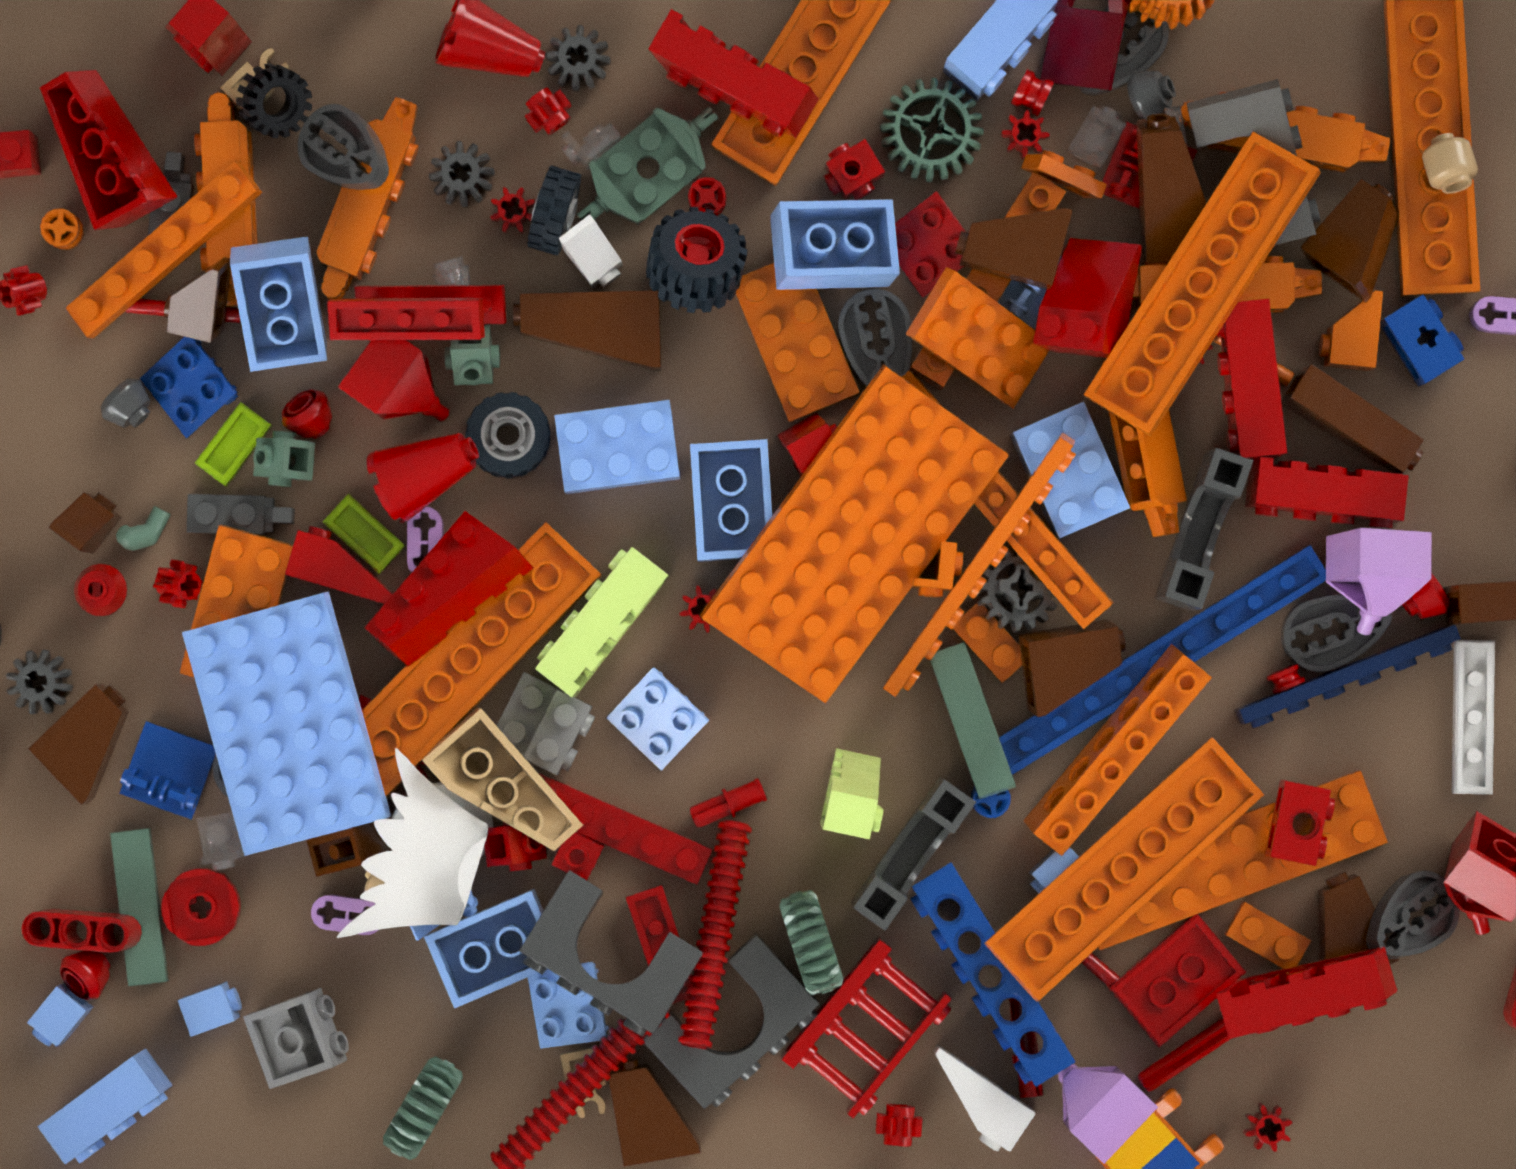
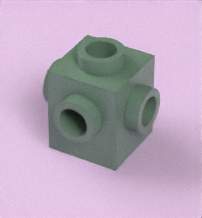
[445,324,500,385]
[253,431,316,487]

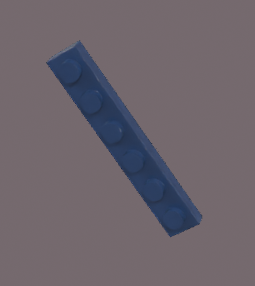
[1234,625,1461,728]

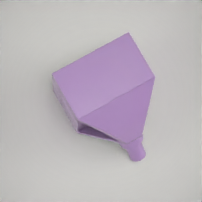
[1326,528,1432,635]
[1058,1064,1158,1164]

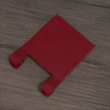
[1040,0,1132,91]

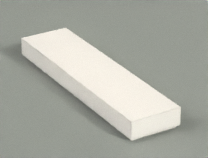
[1452,640,1495,795]

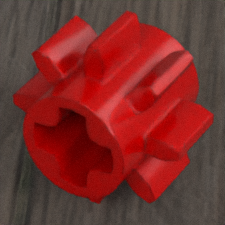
[524,87,572,135]
[1001,110,1050,160]
[490,187,535,234]
[0,265,47,316]
[153,559,203,609]
[679,586,717,633]
[1243,1103,1292,1152]
[876,1104,923,1147]

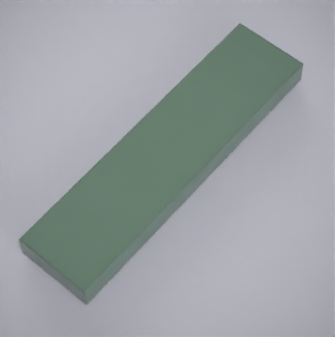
[930,642,1016,800]
[110,828,169,986]

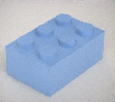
[943,0,1058,101]
[770,199,900,290]
[230,236,327,372]
[554,400,680,494]
[1010,402,1130,539]
[690,439,772,562]
[424,888,544,1009]
[37,1049,173,1164]

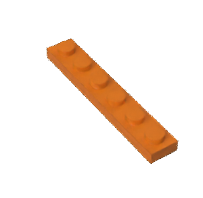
[66,161,263,339]

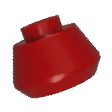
[282,389,332,439]
[74,564,127,616]
[1402,573,1449,619]
[60,950,110,1000]

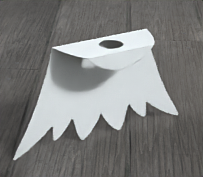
[337,748,488,938]

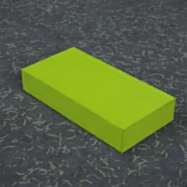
[195,402,273,487]
[323,494,406,574]

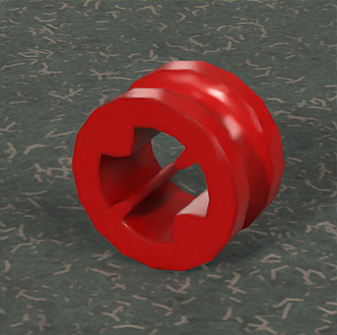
[1266,663,1305,694]

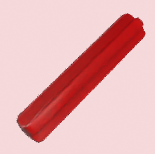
[1138,1018,1230,1092]

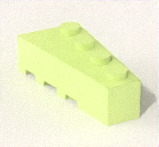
[535,547,669,697]
[820,748,884,840]

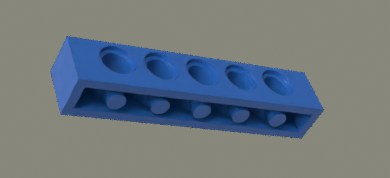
[910,862,1076,1087]

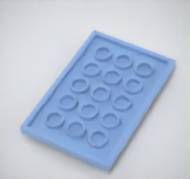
[182,591,391,856]

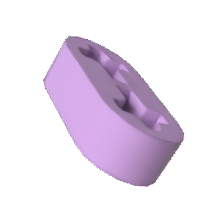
[1469,296,1516,335]
[407,507,444,573]
[311,894,380,935]

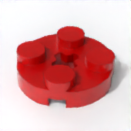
[161,868,241,946]

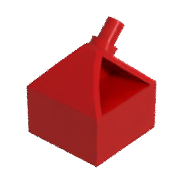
[338,340,449,422]
[1444,811,1516,935]

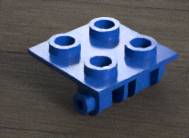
[140,336,239,438]
[119,721,216,820]

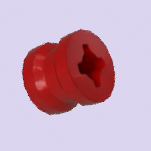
[1010,69,1055,117]
[688,177,726,216]

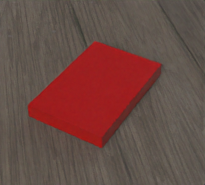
[1108,914,1247,1047]

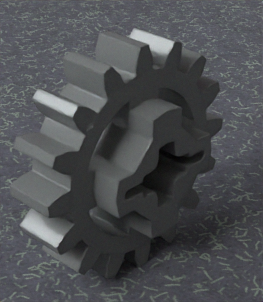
[977,550,1058,632]

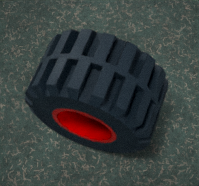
[646,207,747,313]

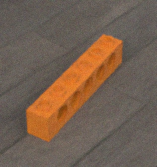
[909,171,1067,391]
[1023,644,1212,856]

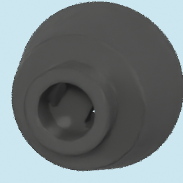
[1127,71,1176,119]
[100,378,151,428]

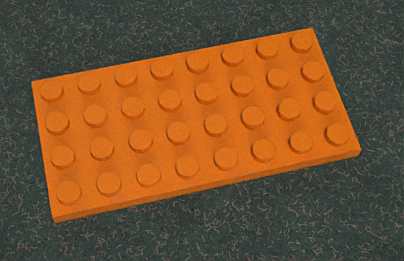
[700,364,1009,704]

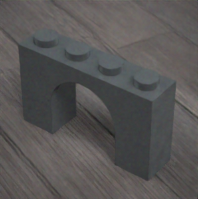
[1187,79,1321,245]
[1154,448,1253,611]
[851,777,976,931]
[519,870,703,1037]
[643,933,819,1109]

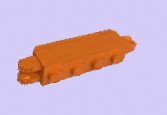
[194,91,258,307]
[1176,92,1390,173]
[316,97,419,300]
[1133,256,1322,313]
[1101,360,1187,537]

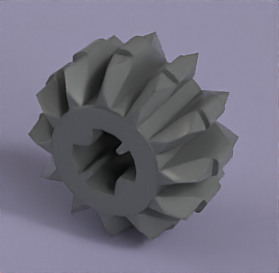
[545,25,611,92]
[429,141,495,208]
[6,650,73,714]

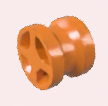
[40,208,84,250]

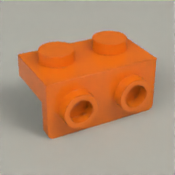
[912,541,963,598]

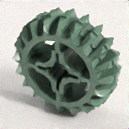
[880,78,984,182]
[779,890,843,995]
[383,1056,463,1160]

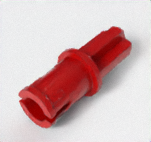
[690,778,767,827]

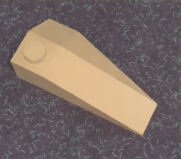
[422,707,583,851]

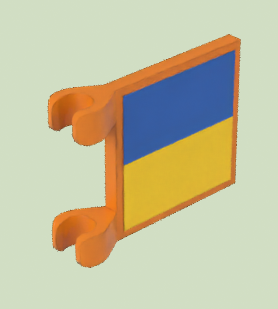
[1095,1088,1224,1169]

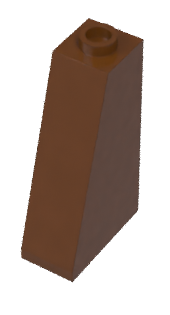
[1136,113,1206,264]
[513,290,661,371]
[1281,364,1424,474]

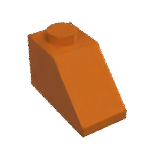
[1319,290,1383,371]

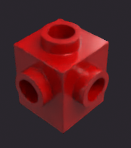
[823,139,885,200]
[484,822,547,872]

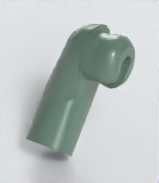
[116,506,171,551]

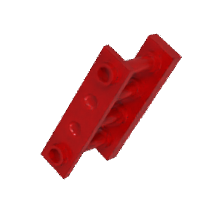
[327,285,507,340]
[781,937,952,1119]

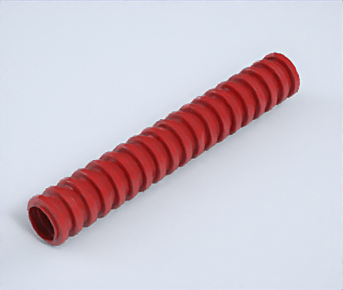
[678,820,752,1049]
[490,1011,670,1169]

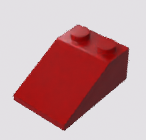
[1033,238,1142,358]

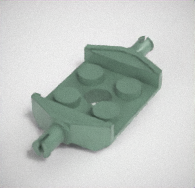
[577,106,719,225]

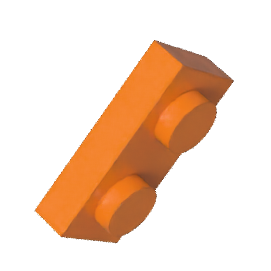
[1021,150,1107,199]
[953,603,1022,683]
[1224,901,1312,969]

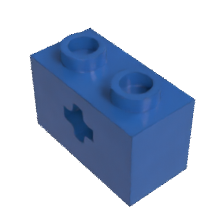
[1380,294,1464,387]

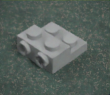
[497,672,595,775]
[243,988,349,1089]

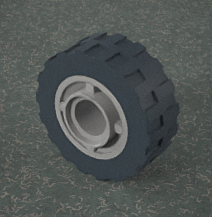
[527,165,582,256]
[465,392,550,479]

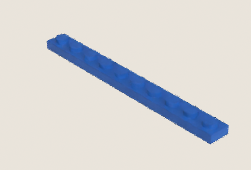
[999,545,1326,775]

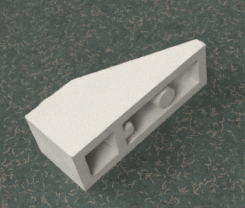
[559,214,623,288]
[933,1044,1036,1152]

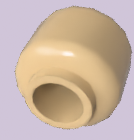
[1422,133,1478,194]

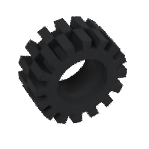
[236,63,312,138]

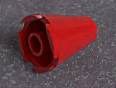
[435,0,546,78]
[366,433,479,523]

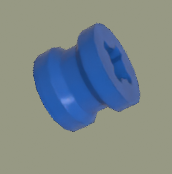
[971,786,1011,818]

